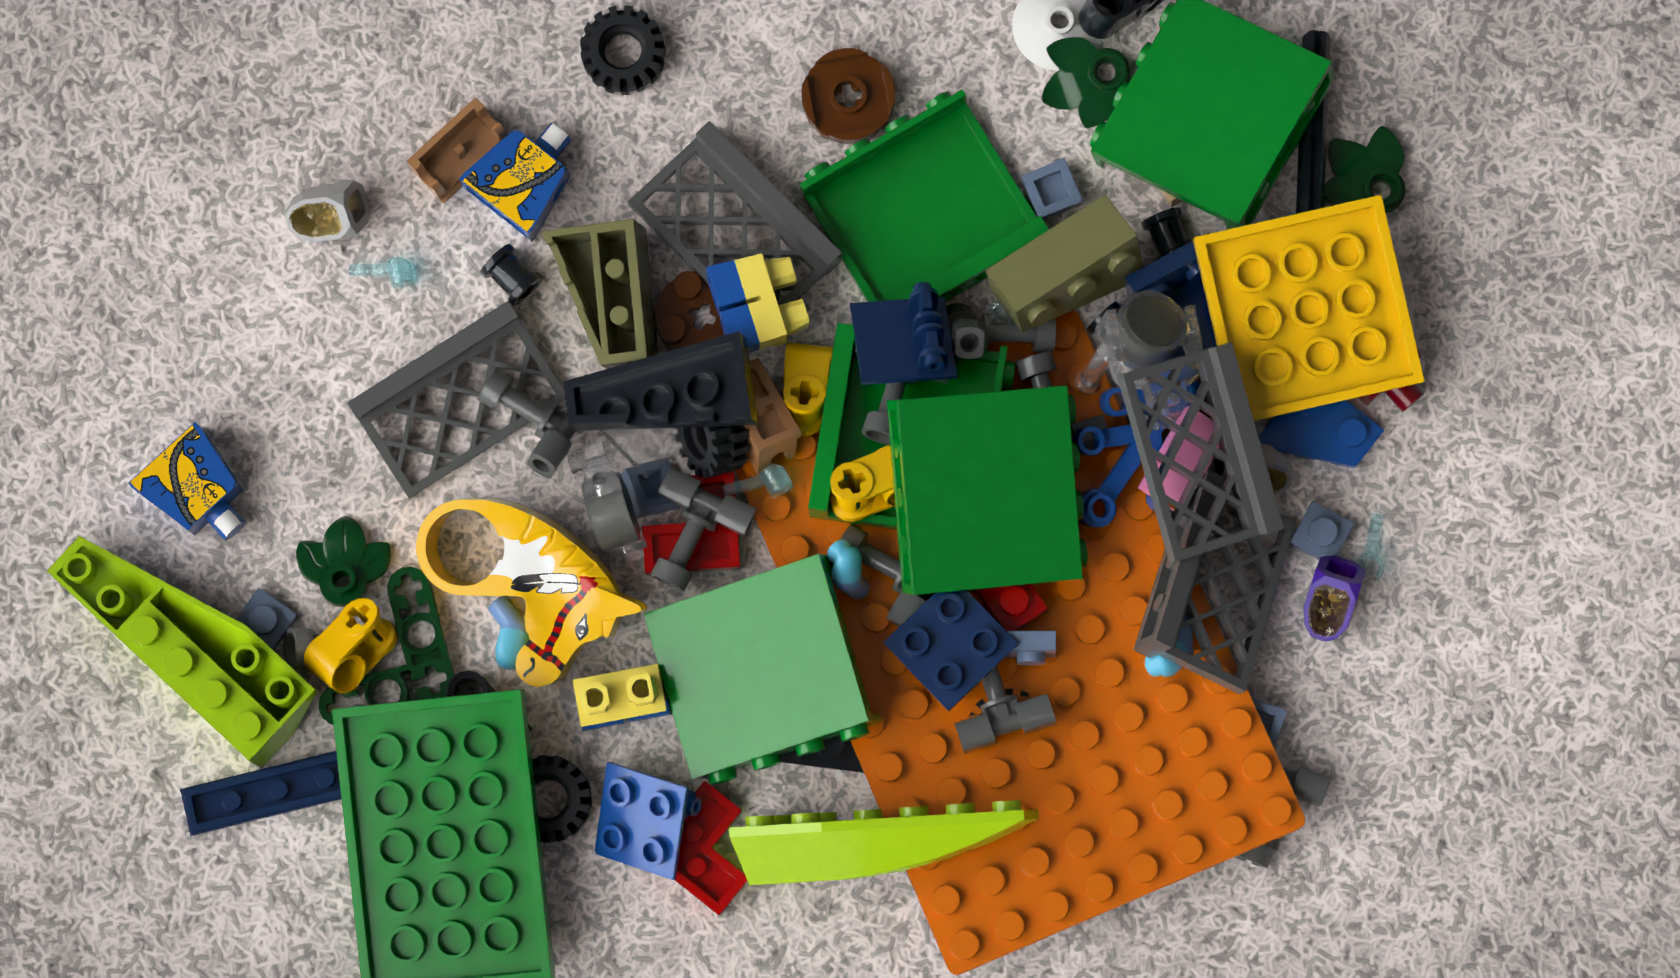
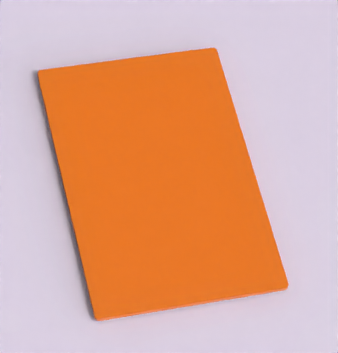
[735,310,1305,975]

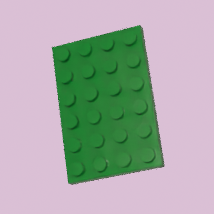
[332,689,556,978]

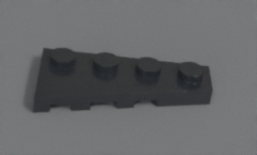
[563,331,758,431]

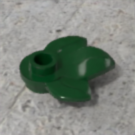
[1041,37,1130,128]
[1325,126,1405,214]
[296,516,391,607]

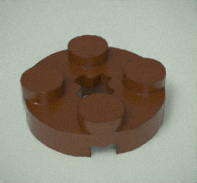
[801,48,895,144]
[655,271,724,351]

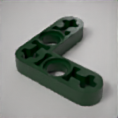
[319,567,455,726]

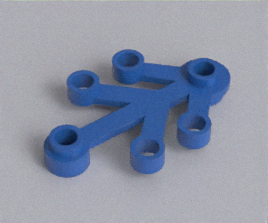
[1072,369,1200,527]

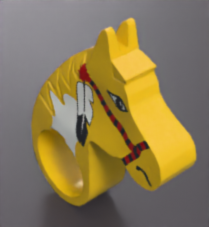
[416,497,648,687]

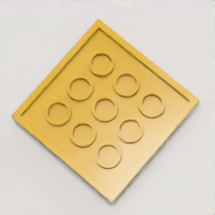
[1193,195,1425,421]

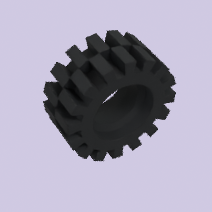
[580,5,666,95]
[675,426,750,479]
[532,755,592,843]

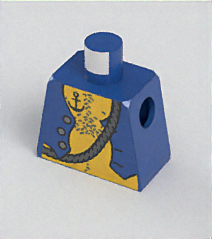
[459,123,572,242]
[128,422,246,541]

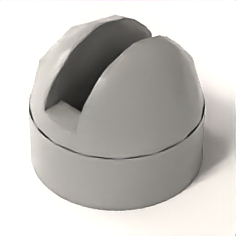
[284,628,319,666]

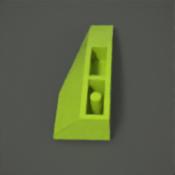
[47,536,317,769]
[729,800,1039,885]

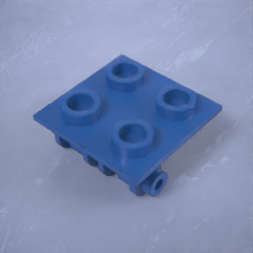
[595,761,702,880]

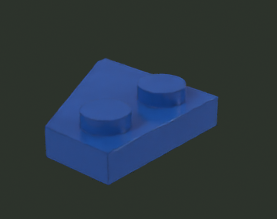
[1258,400,1384,469]

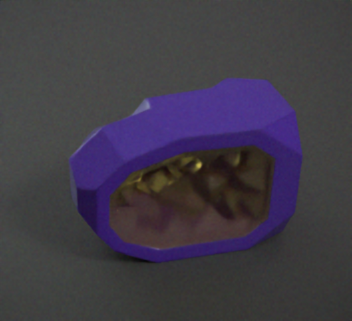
[1303,555,1367,641]

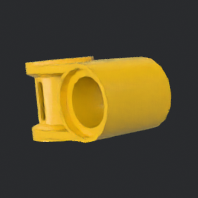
[783,342,833,436]
[830,445,895,522]
[304,598,398,693]

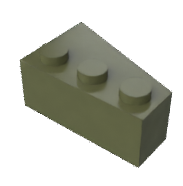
[985,194,1144,333]
[541,219,658,369]

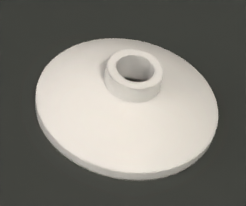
[1012,0,1103,71]

